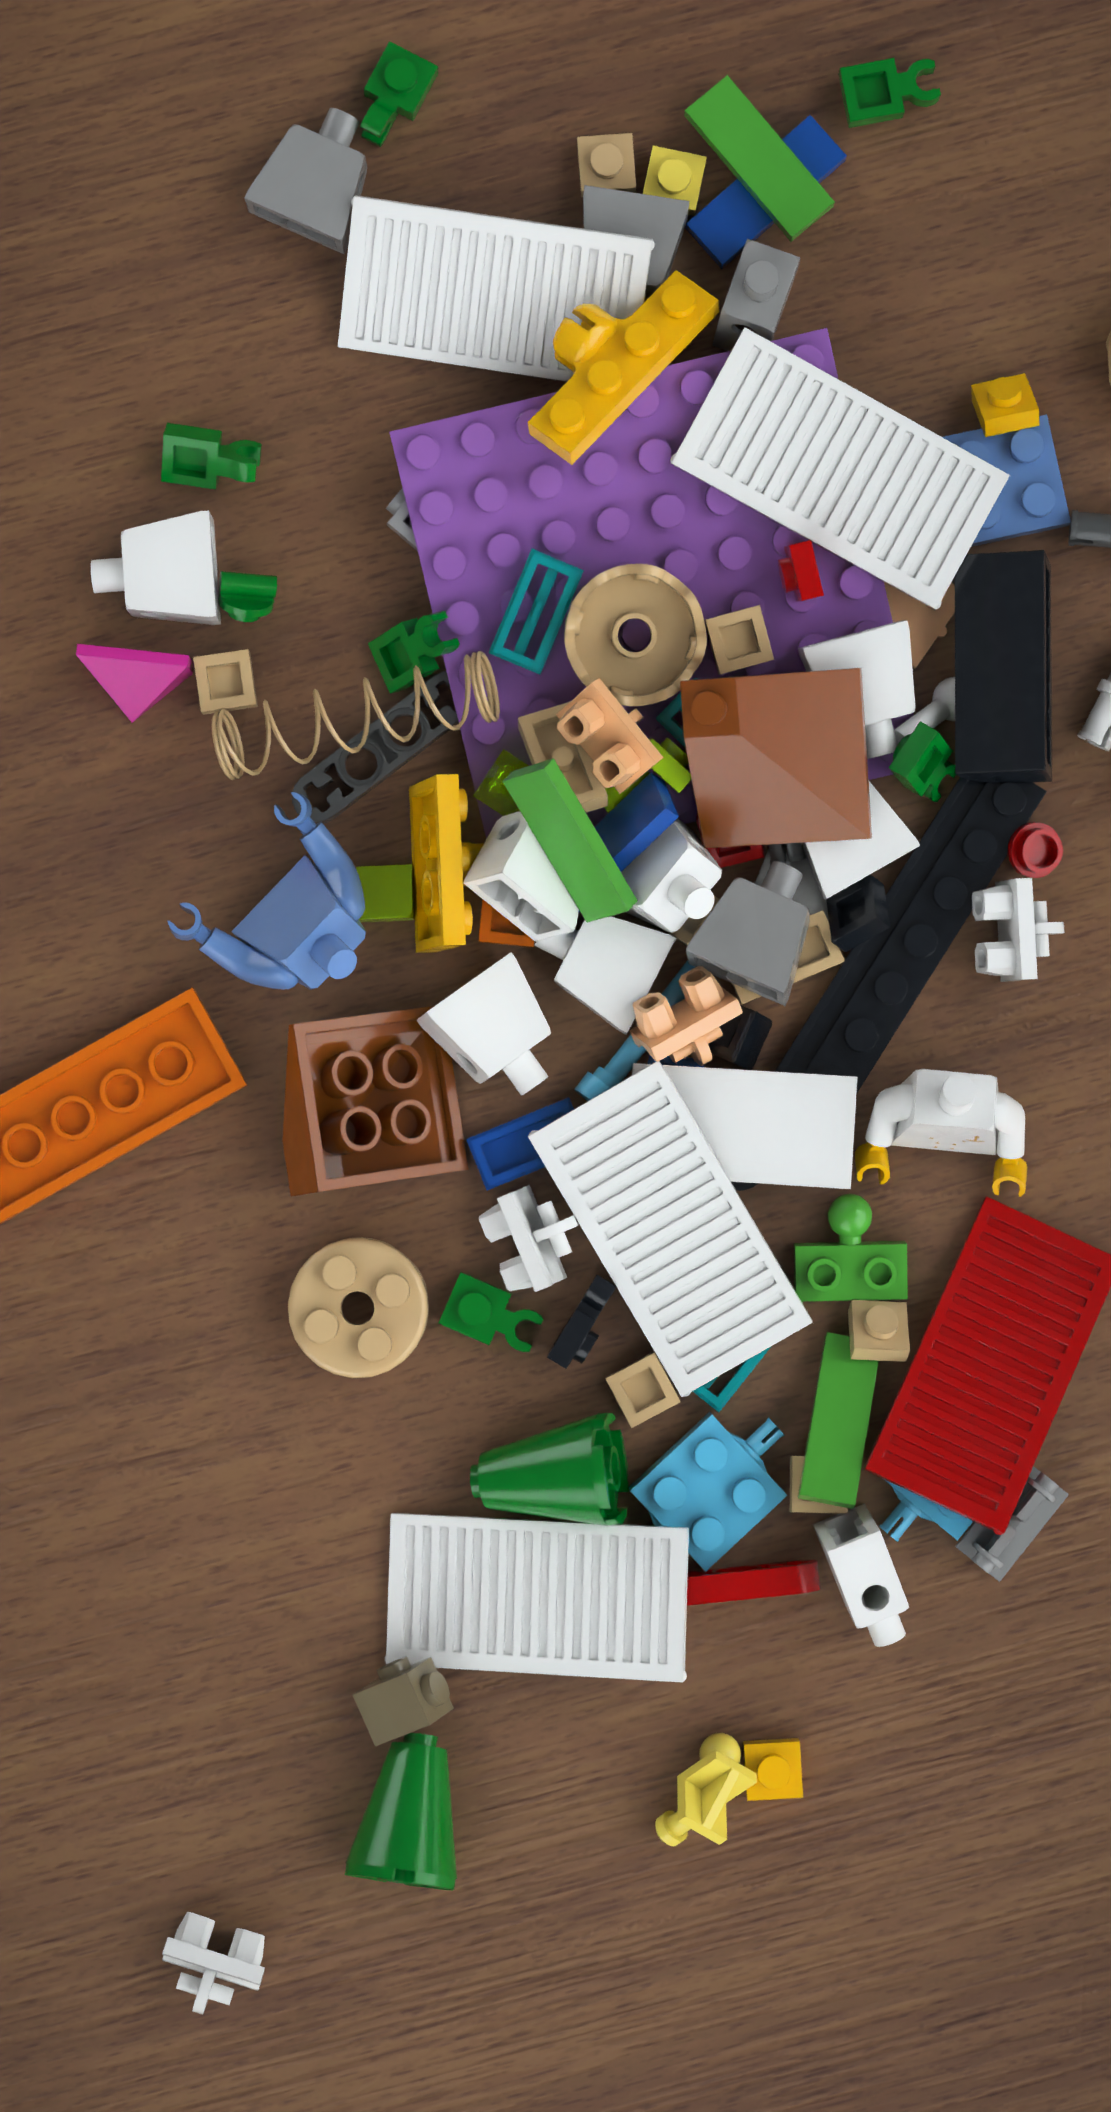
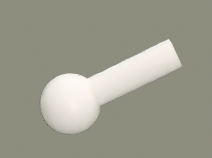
[894,677,955,744]

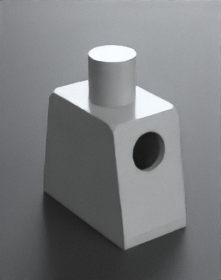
[244,108,367,254]
[583,185,689,298]
[712,239,800,351]
[686,861,810,1006]

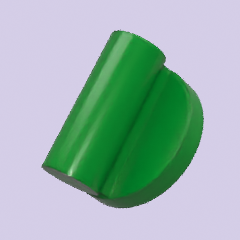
[218,571,277,622]

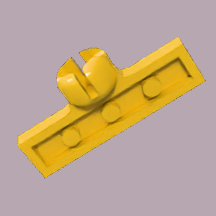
[528,270,719,465]

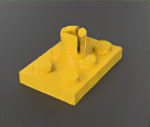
[409,774,484,953]

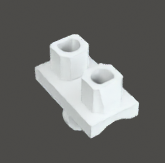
[972,878,1065,982]
[479,1185,579,1292]
[162,1912,265,2015]

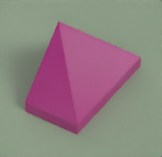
[76,644,194,723]

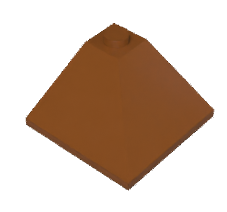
[680,668,872,848]
[282,1006,469,1197]

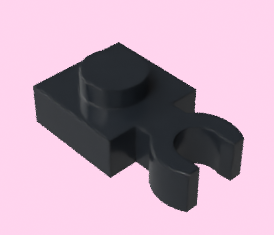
[547,1275,616,1369]

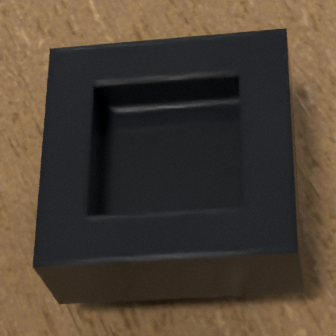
[826,874,890,952]

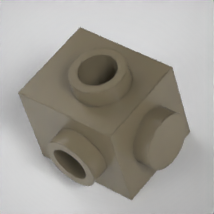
[353,1656,454,1746]

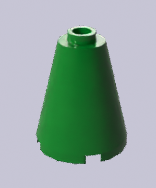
[470,1413,629,1526]
[345,1733,457,1891]

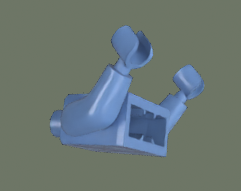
[168,792,366,990]

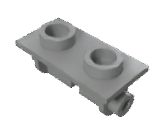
[955,1466,1069,1582]

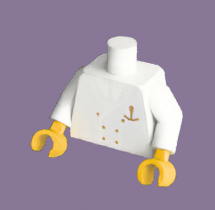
[855,1069,1027,1197]

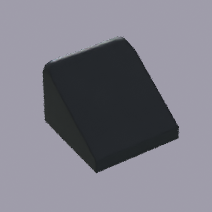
[708,1005,772,1070]

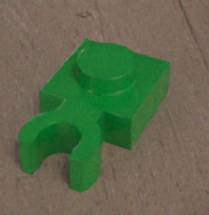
[838,58,941,128]
[368,611,460,694]
[889,721,956,802]
[438,1272,544,1352]

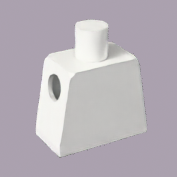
[91,510,221,625]
[798,620,915,759]
[802,781,920,900]
[463,811,579,941]
[621,818,722,933]
[534,916,676,1035]
[417,952,551,1096]
[813,1504,909,1647]

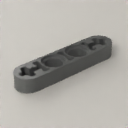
[292,671,459,824]

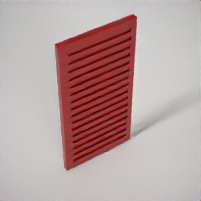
[864,1196,1111,1535]

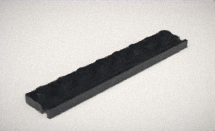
[774,777,1047,1093]

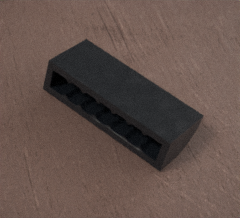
[955,550,1052,783]

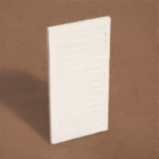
[338,195,655,381]
[670,327,1010,610]
[528,1061,813,1397]
[385,1513,689,1683]

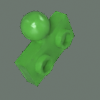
[794,1194,908,1302]

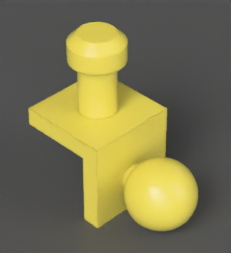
[655,1733,757,1846]

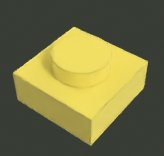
[643,145,707,216]

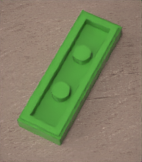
[684,75,835,242]
[502,758,638,923]
[798,1332,879,1509]

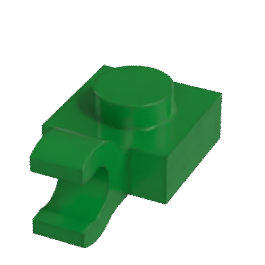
[360,41,438,147]
[161,423,262,490]

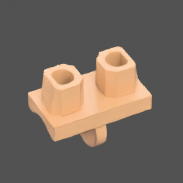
[556,678,664,794]
[629,966,743,1066]

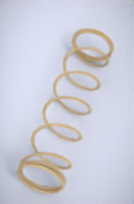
[212,651,500,780]

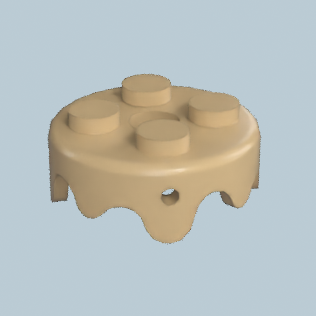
[564,564,707,706]
[288,1237,429,1378]

